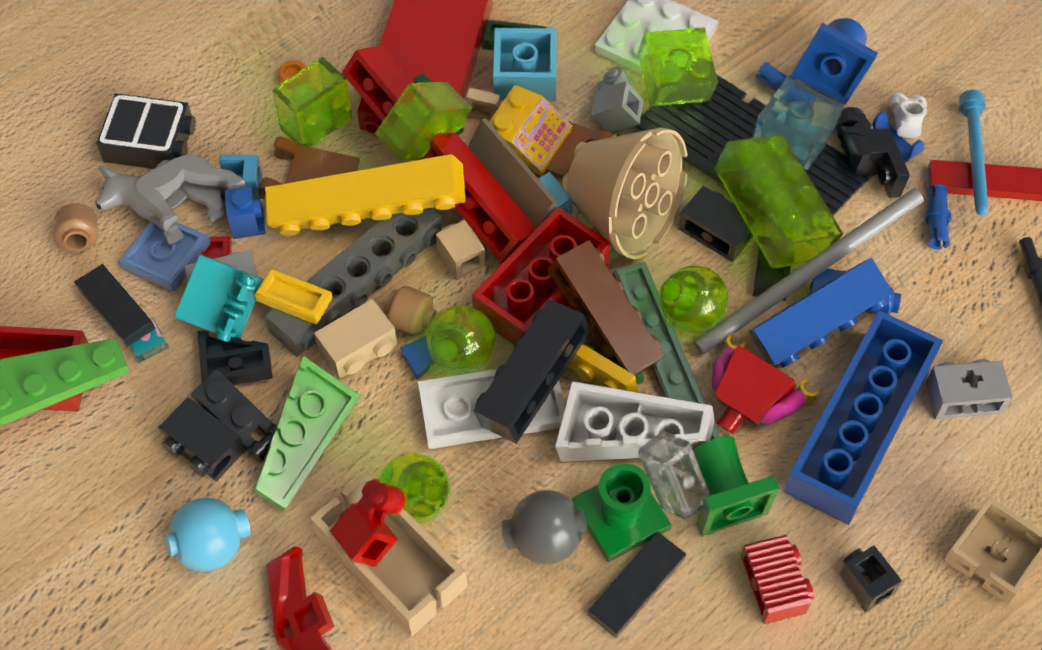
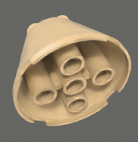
[562,128,688,259]

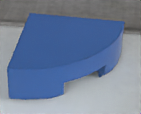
[400,333,435,379]

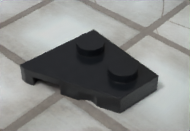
[198,330,273,385]

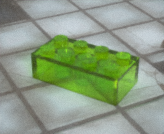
[714,134,844,269]

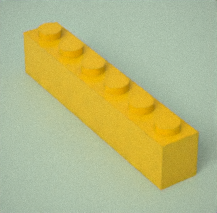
[265,154,466,236]

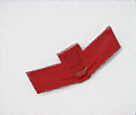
[266,545,335,650]

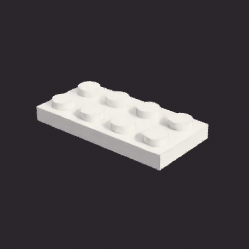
[418,369,565,449]

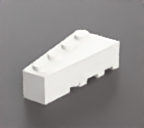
[555,382,714,462]

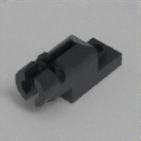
[833,107,910,198]

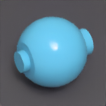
[164,498,250,572]

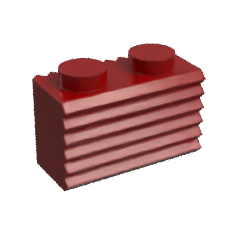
[741,535,814,624]

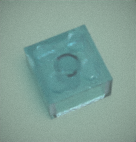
[751,77,844,170]

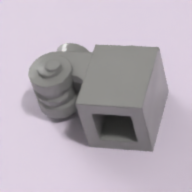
[591,66,644,133]

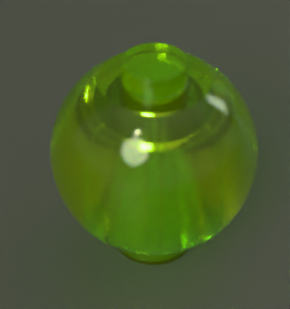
[660,265,729,333]
[426,305,496,375]
[379,452,451,524]

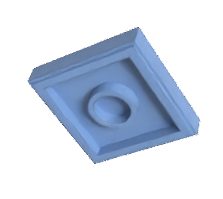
[118,222,211,291]

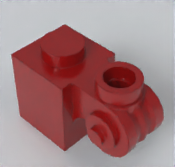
[329,479,405,567]

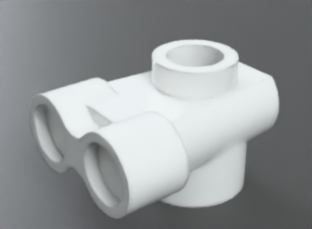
[889,93,927,138]

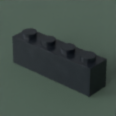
[473,299,591,444]

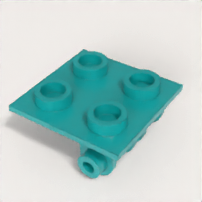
[174,254,264,342]

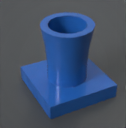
[791,18,878,105]

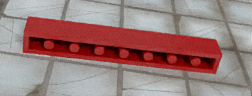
[342,45,537,263]

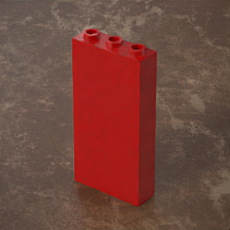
[357,0,493,136]

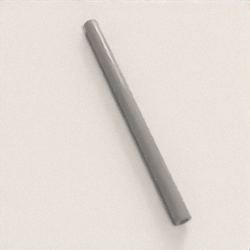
[693,188,924,355]

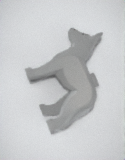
[96,154,246,245]

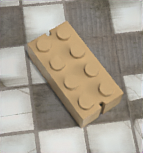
[310,471,467,636]

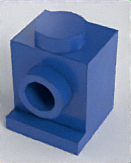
[224,186,266,239]

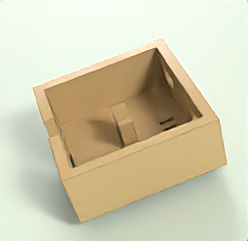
[944,497,1042,605]

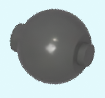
[502,490,587,564]

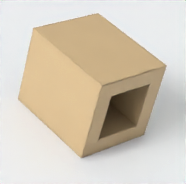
[436,220,485,280]

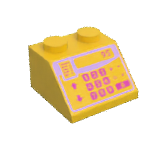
[489,85,573,176]

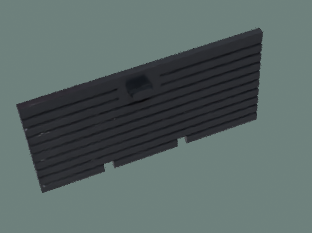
[633,64,872,242]

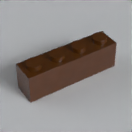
[547,240,664,377]

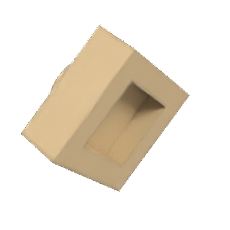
[466,88,500,121]

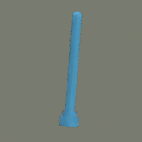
[959,90,989,216]

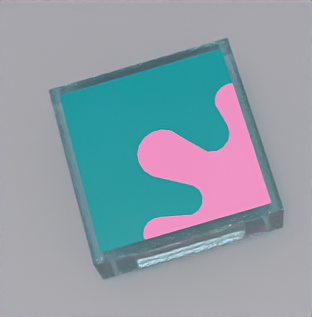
[129,317,169,363]

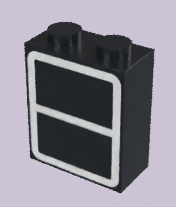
[96,93,196,169]

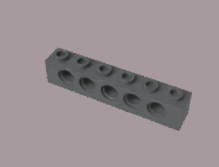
[265,208,442,357]

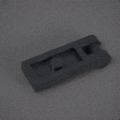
[191,370,277,463]

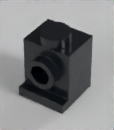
[840,545,902,613]

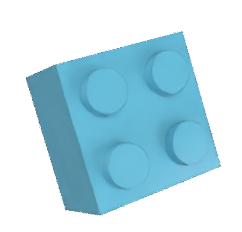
[493,28,557,101]

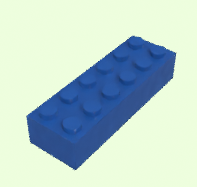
[783,310,943,525]

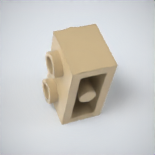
[314,299,397,379]

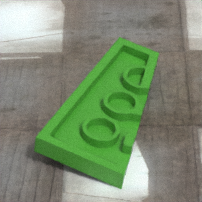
[0,338,130,426]
[253,356,361,512]

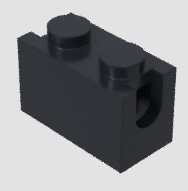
[678,185,758,263]
[158,397,245,481]

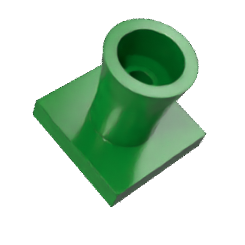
[688,436,779,537]
[572,463,671,562]

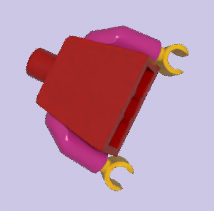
[712,335,820,435]

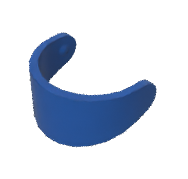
[873,111,925,162]

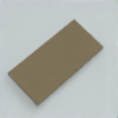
[468,118,557,228]

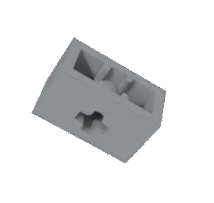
[926,359,1013,420]

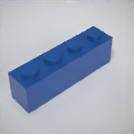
[749,258,893,368]

